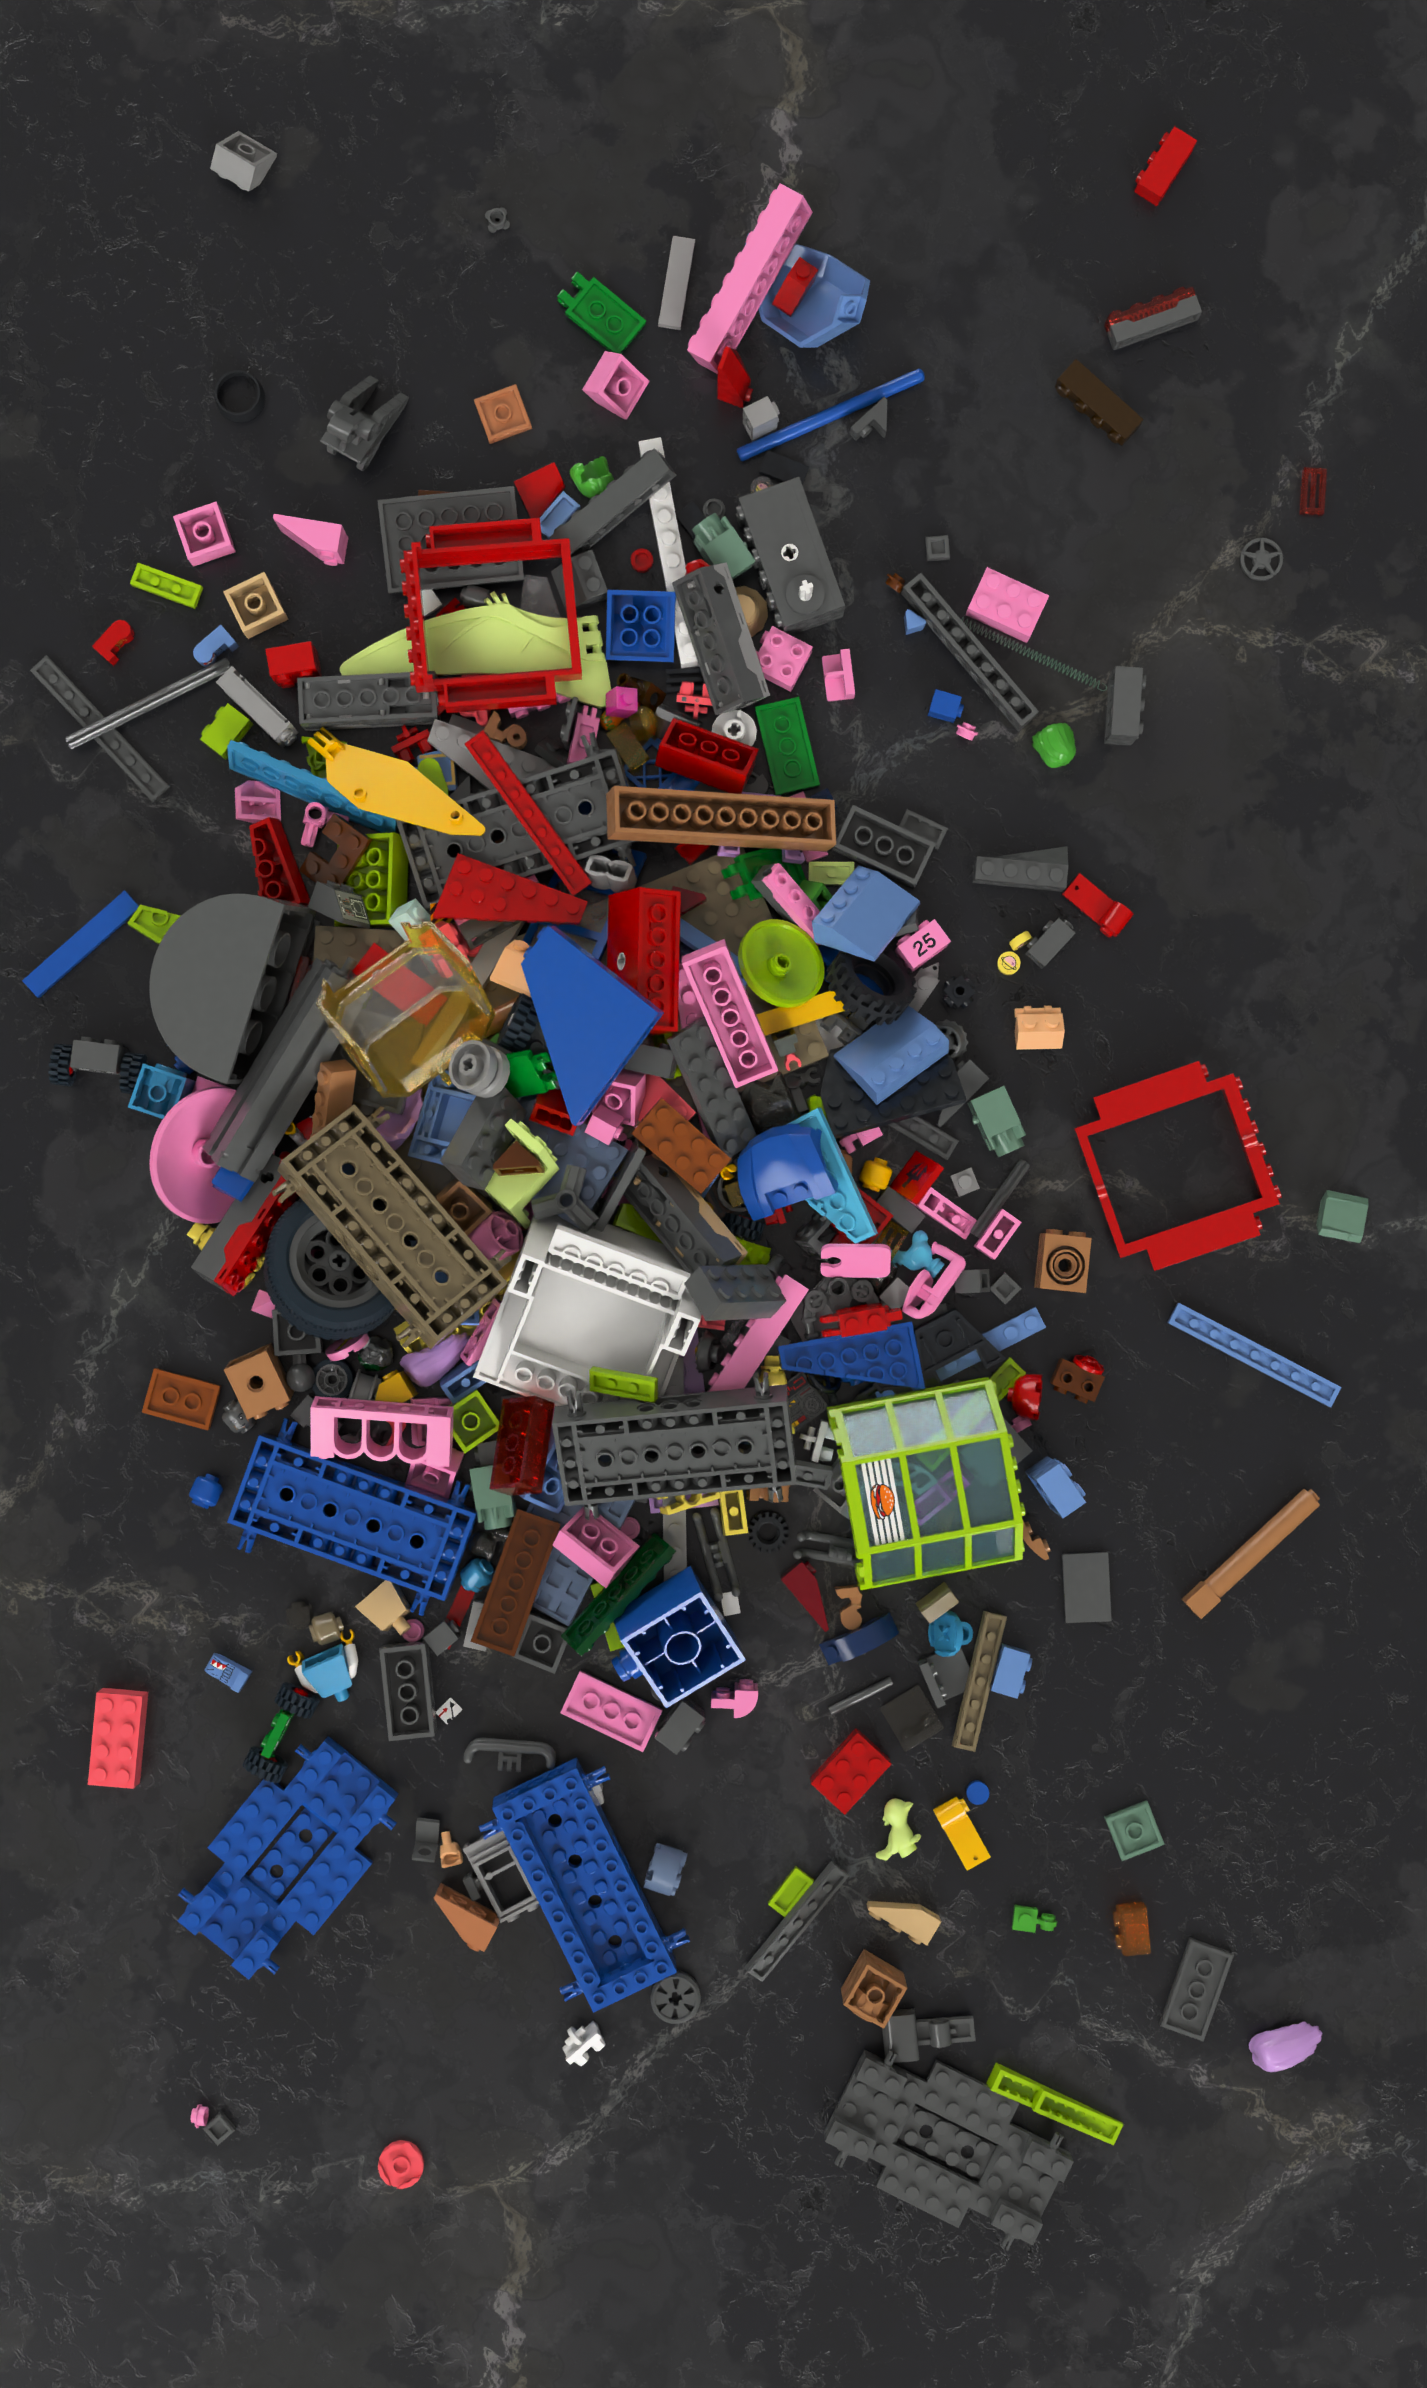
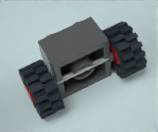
[48,1036,148,1094]

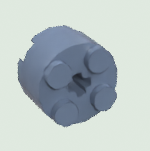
[643,1843,688,1896]

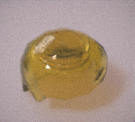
[629,706,658,741]

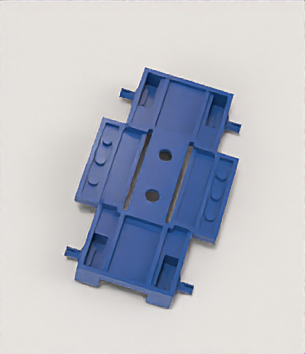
[177,1736,399,1980]

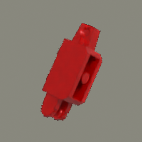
[819,1303,903,1337]

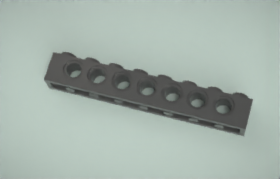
[902,573,1039,732]

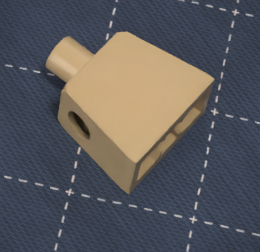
[355,1580,411,1636]

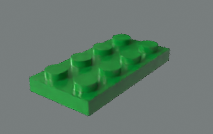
[755,697,820,796]

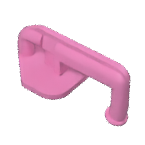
[902,1241,966,1319]

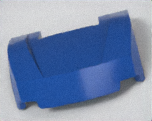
[737,1124,839,1221]

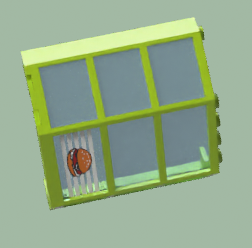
[826,1377,1025,1590]

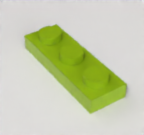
[130,563,203,609]
[589,1366,658,1403]

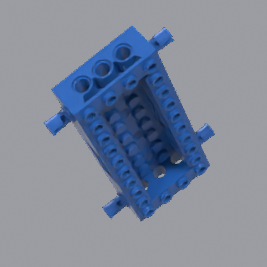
[227,1418,477,1616]
[479,1757,691,2013]

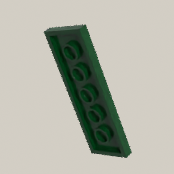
[561,1533,676,1656]

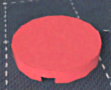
[378,2140,425,2189]

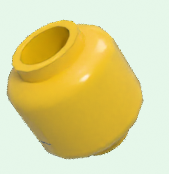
[859,1157,892,1192]

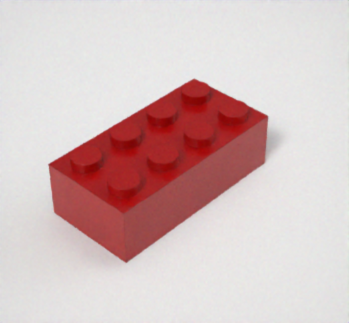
[655,718,759,794]

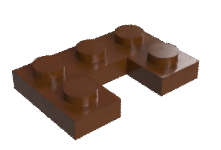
[299,813,372,886]

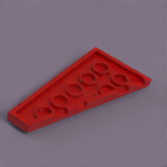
[432,853,588,925]

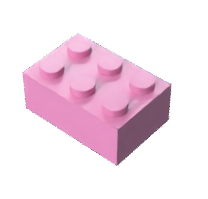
[966,567,1049,643]

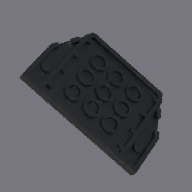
[820,1046,966,1139]

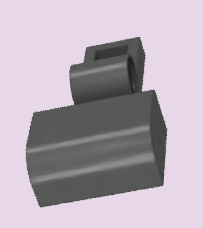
[882,2008,976,2063]

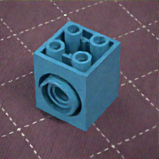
[128,1063,196,1119]

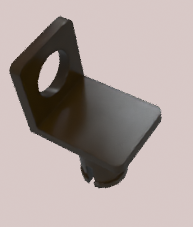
[617,673,666,713]

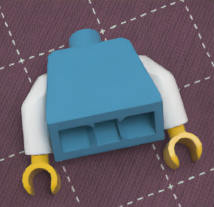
[287,1629,358,1702]

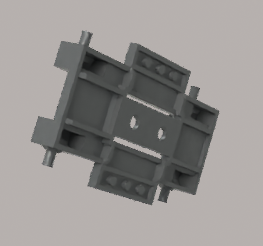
[824,2049,1074,2251]

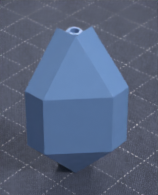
[745,233,870,348]

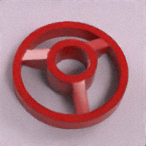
[1073,1355,1104,1375]

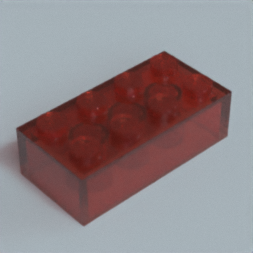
[489,1396,554,1496]

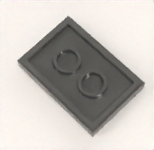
[1062,1552,1112,1623]

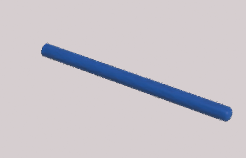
[737,369,925,461]

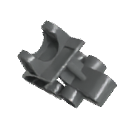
[320,375,409,471]

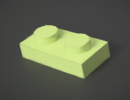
[808,862,854,886]

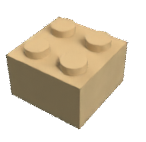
[223,572,288,639]

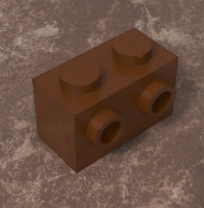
[1049,1358,1105,1404]

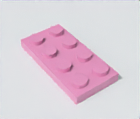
[560,1670,663,1752]

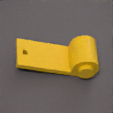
[933,1796,991,1871]

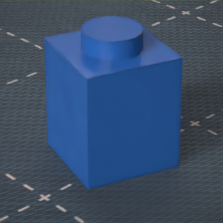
[928,689,964,723]

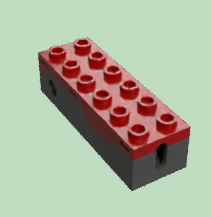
[191,1151,299,1297]

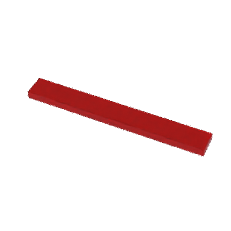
[465,730,593,896]

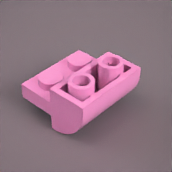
[711,1679,758,1718]

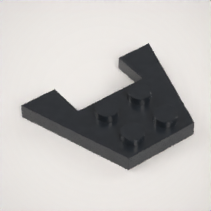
[914,1308,1006,1401]

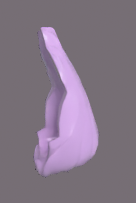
[376,1084,423,1150]
[400,1332,470,1387]
[1249,2022,1323,2072]

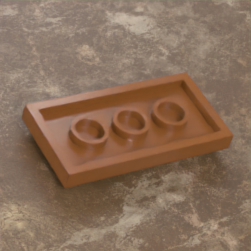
[631,1098,731,1194]

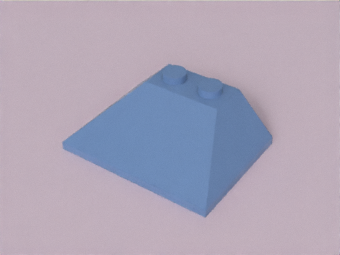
[408,1068,476,1165]

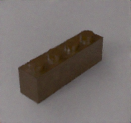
[1055,359,1143,446]

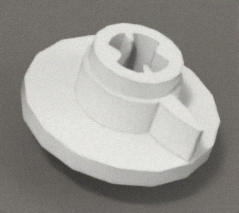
[712,709,757,746]

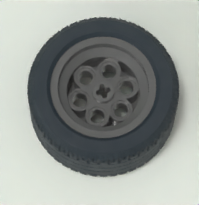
[263,1199,412,1340]

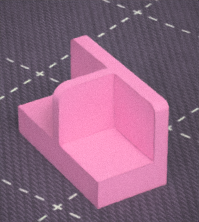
[822,649,855,702]

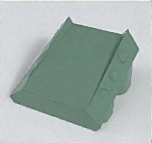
[1316,1190,1368,1243]

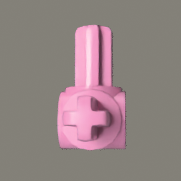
[301,802,349,847]

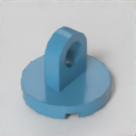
[928,1610,973,1657]

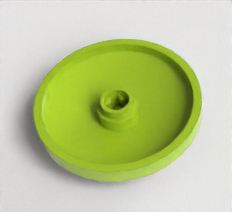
[738,919,824,1008]

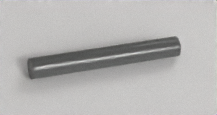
[828,1677,893,1716]

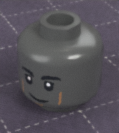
[222,1399,256,1434]

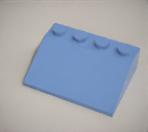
[812,865,920,962]
[834,1006,949,1105]

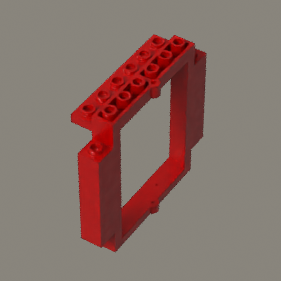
[400,518,582,713]
[1075,1061,1282,1271]

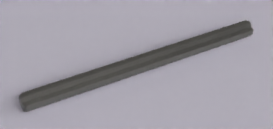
[65,658,231,749]

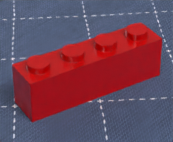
[249,817,310,906]

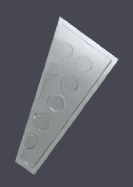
[427,719,555,790]

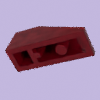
[780,1559,829,1632]

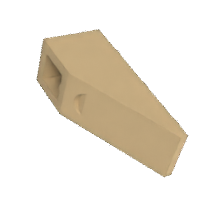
[867,1901,941,1945]

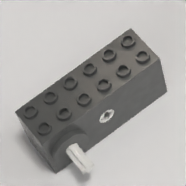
[736,477,845,635]

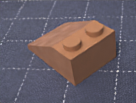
[434,1883,499,1952]

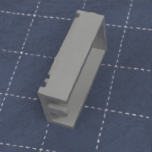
[216,666,299,748]
[463,1831,540,1923]

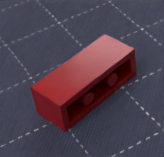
[1135,126,1198,206]

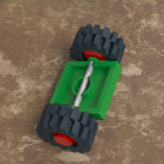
[242,1682,320,1783]

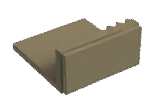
[915,1582,959,1624]

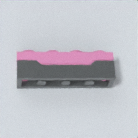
[751,863,821,945]
[454,875,539,950]

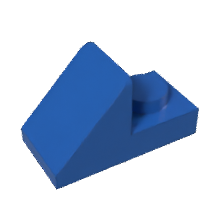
[212,1167,254,1202]

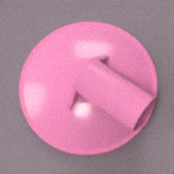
[150,1076,275,1224]

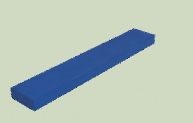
[22,890,139,998]

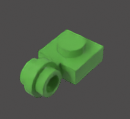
[1011,1905,1057,1933]

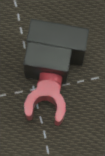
[771,1028,801,1071]

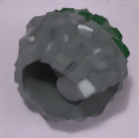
[358,1335,394,1372]

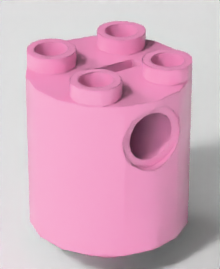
[468,1211,524,1261]

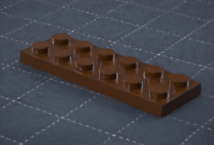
[470,1509,561,1656]

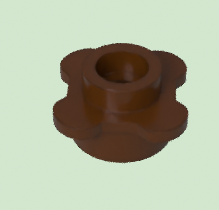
[885,573,906,593]

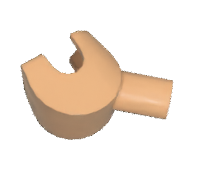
[440,1831,463,1868]

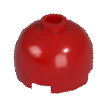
[1007,1374,1042,1420]

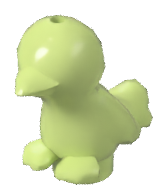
[876,1798,921,1861]

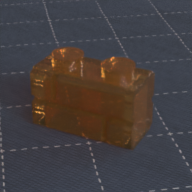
[1113,1902,1151,1956]

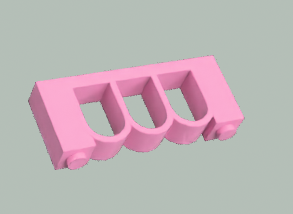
[311,1396,454,1468]

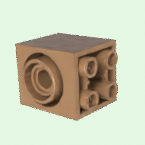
[1034,1229,1092,1293]
[224,1343,295,1420]
[841,1949,907,2029]

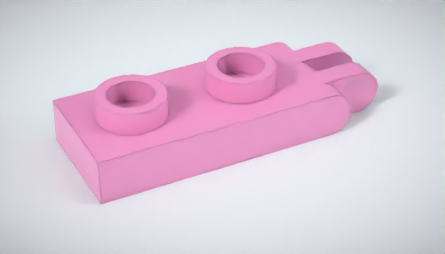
[567,705,600,764]

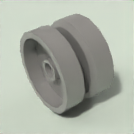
[449,1040,510,1099]

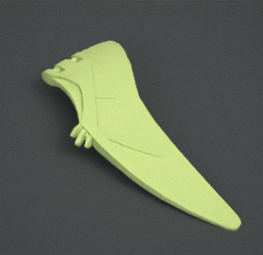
[340,591,611,708]

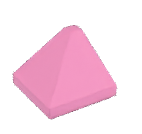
[251,1289,276,1318]

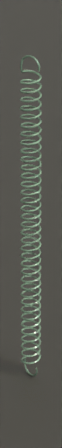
[961,617,1107,691]

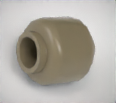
[308,1612,344,1645]

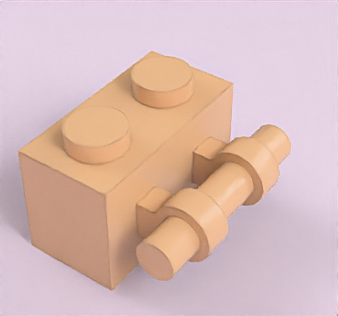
[1014,1005,1065,1050]

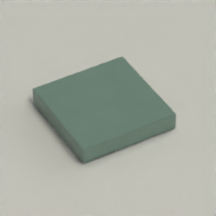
[1104,1800,1165,1861]

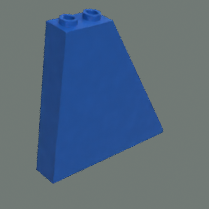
[521,926,664,1126]

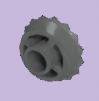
[935,1019,968,1063]
[695,1329,723,1373]

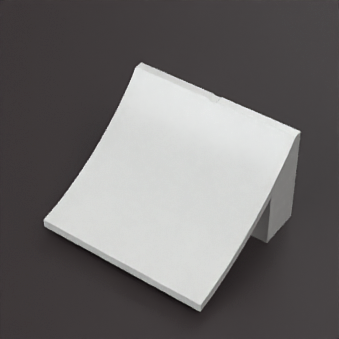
[473,1215,702,1407]

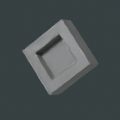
[950,1168,980,1197]

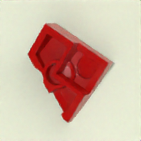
[514,462,565,519]

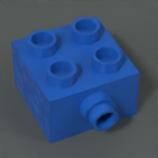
[611,1566,746,1708]

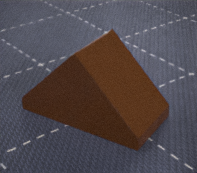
[493,1141,545,1176]

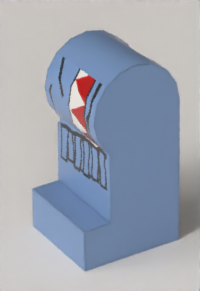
[193,624,239,667]
[205,1653,253,1693]

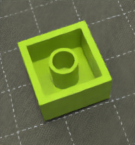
[449,1389,503,1453]

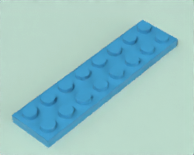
[227,740,399,833]

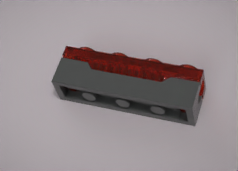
[1104,287,1202,351]

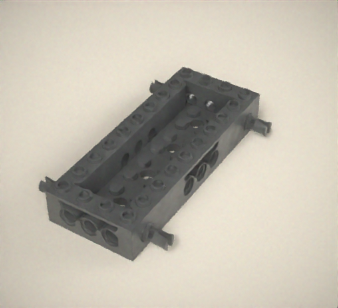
[396,732,640,925]
[552,1372,797,1520]

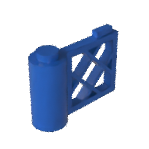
[624,738,701,791]

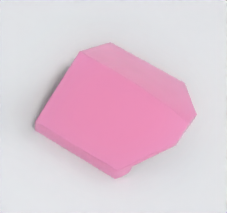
[235,780,281,823]

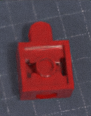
[828,1187,894,1260]

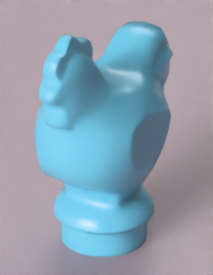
[891,1230,945,1278]

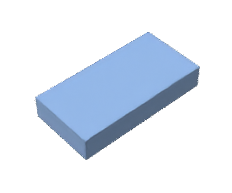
[540,491,581,540]

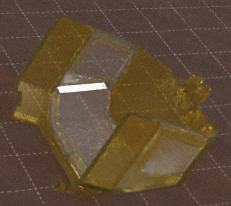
[316,921,496,1098]

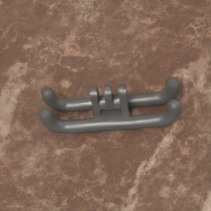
[692,1508,741,1602]
[793,1531,887,1574]
[463,1738,557,1772]

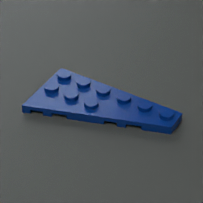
[777,1321,925,1389]

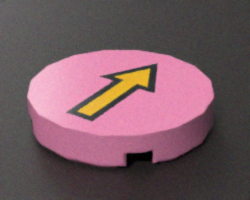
[325,1333,369,1361]

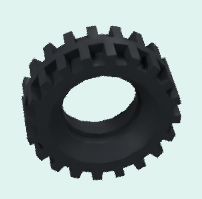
[826,949,917,1025]

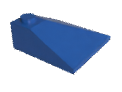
[606,590,676,662]

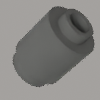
[460,585,494,608]

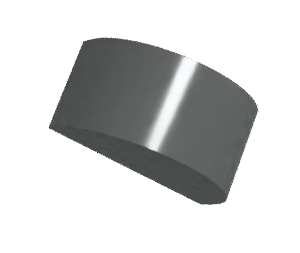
[150,894,316,1084]

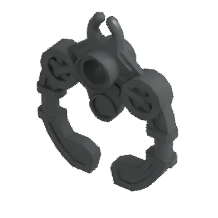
[801,1259,881,1340]

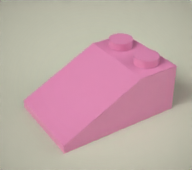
[273,514,348,566]

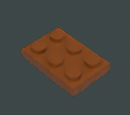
[142,1368,221,1430]

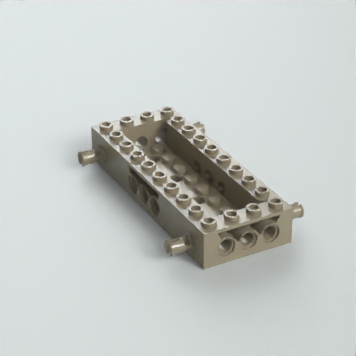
[272,1104,512,1349]

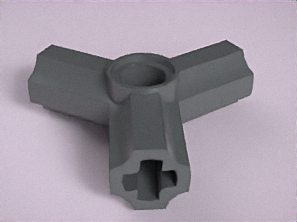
[531,1165,599,1233]

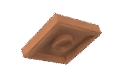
[474,384,532,444]

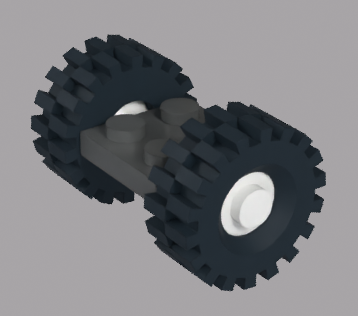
[497,994,553,1066]

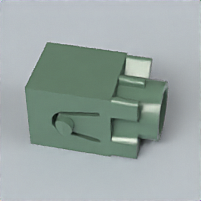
[692,513,755,580]
[967,1086,1026,1157]
[469,1461,517,1530]

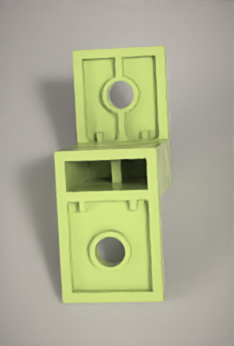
[485,1119,559,1230]

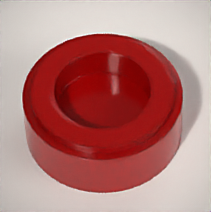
[631,548,653,573]

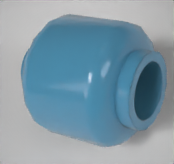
[460,1558,494,1593]

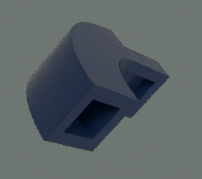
[819,1612,899,1665]

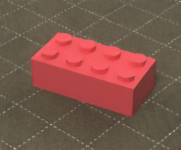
[88,1688,148,1789]

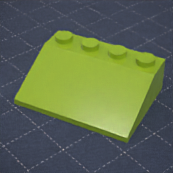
[334,832,409,928]

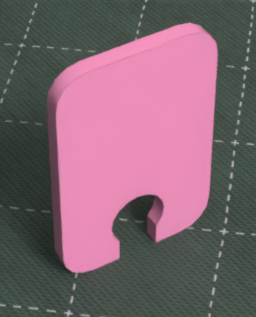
[821,1244,891,1278]

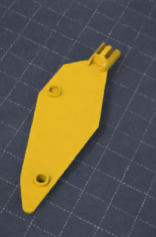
[307,727,485,836]

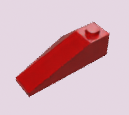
[718,346,754,408]

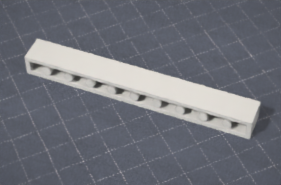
[639,437,700,669]

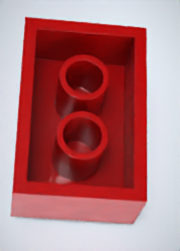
[810,1728,891,1815]

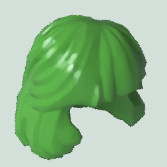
[569,456,614,499]
[1032,723,1076,768]

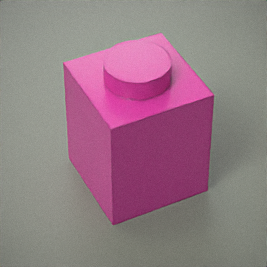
[606,686,638,718]

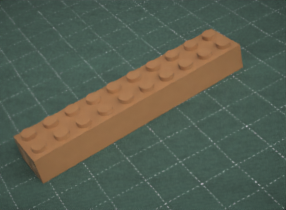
[606,786,836,852]

